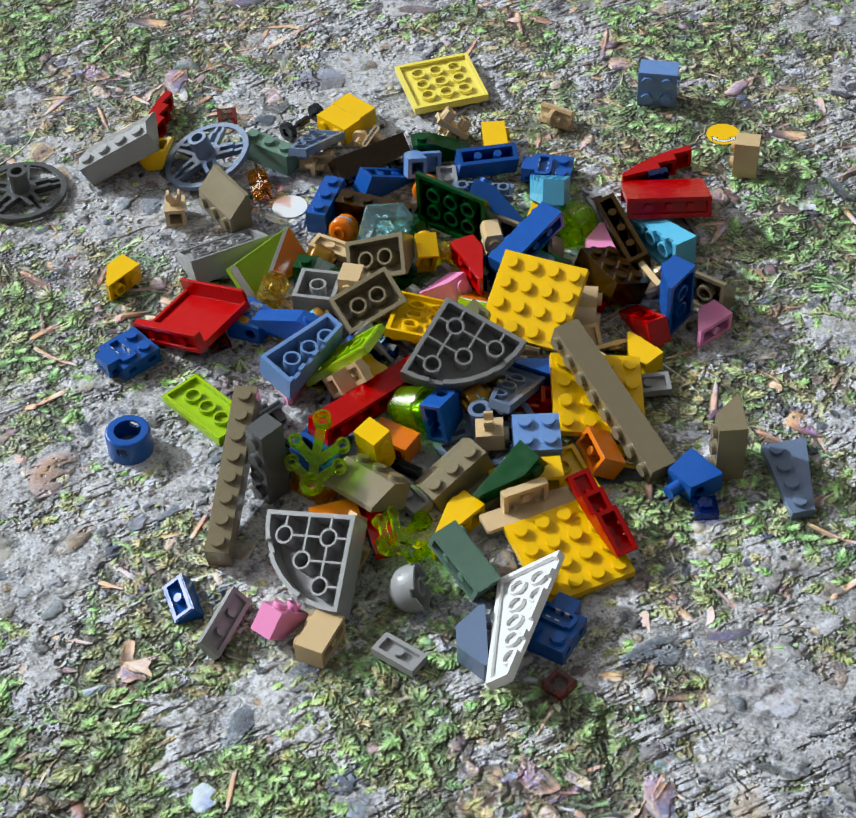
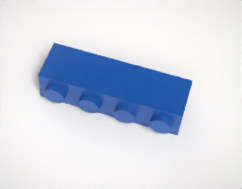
[488,201,565,273]

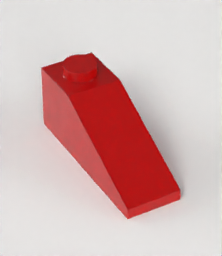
[450,234,485,295]
[619,304,672,348]

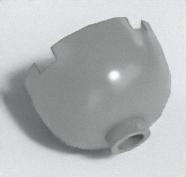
[386,562,430,613]

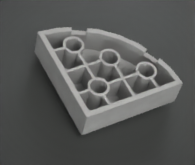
[400,297,527,391]
[265,509,367,620]

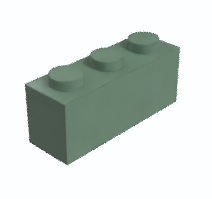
[240,128,300,176]
[428,520,501,602]

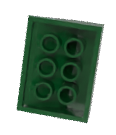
[415,171,497,241]

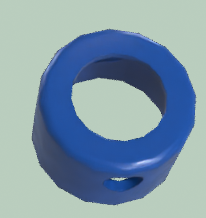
[104,415,154,466]

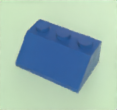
[658,255,696,335]

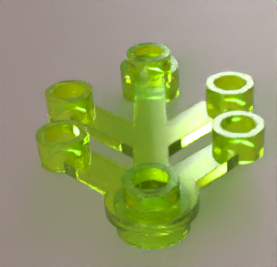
[284,409,350,496]
[371,506,433,564]

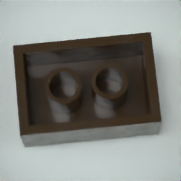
[573,246,650,306]

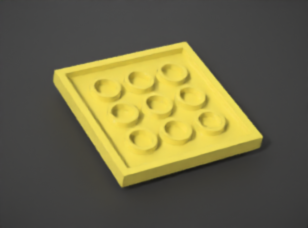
[395,52,489,115]

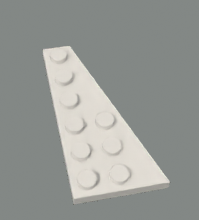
[485,550,565,691]

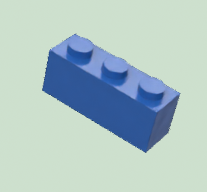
[454,142,519,179]
[306,175,345,235]

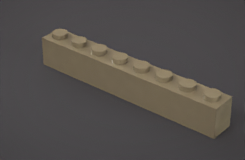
[551,318,676,484]
[204,385,261,567]

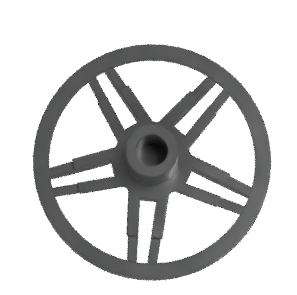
[0,161,68,223]

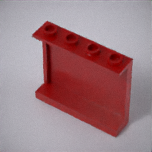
[621,178,712,219]
[132,278,250,354]

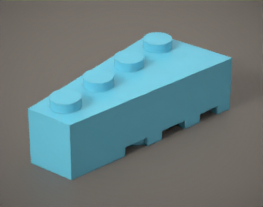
[530,175,571,209]
[629,218,697,266]

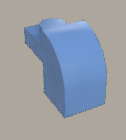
[404,150,441,179]

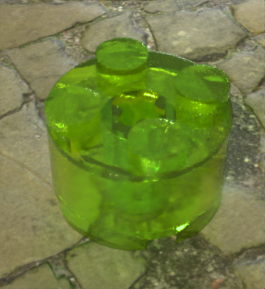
[556,199,597,248]
[387,386,434,432]

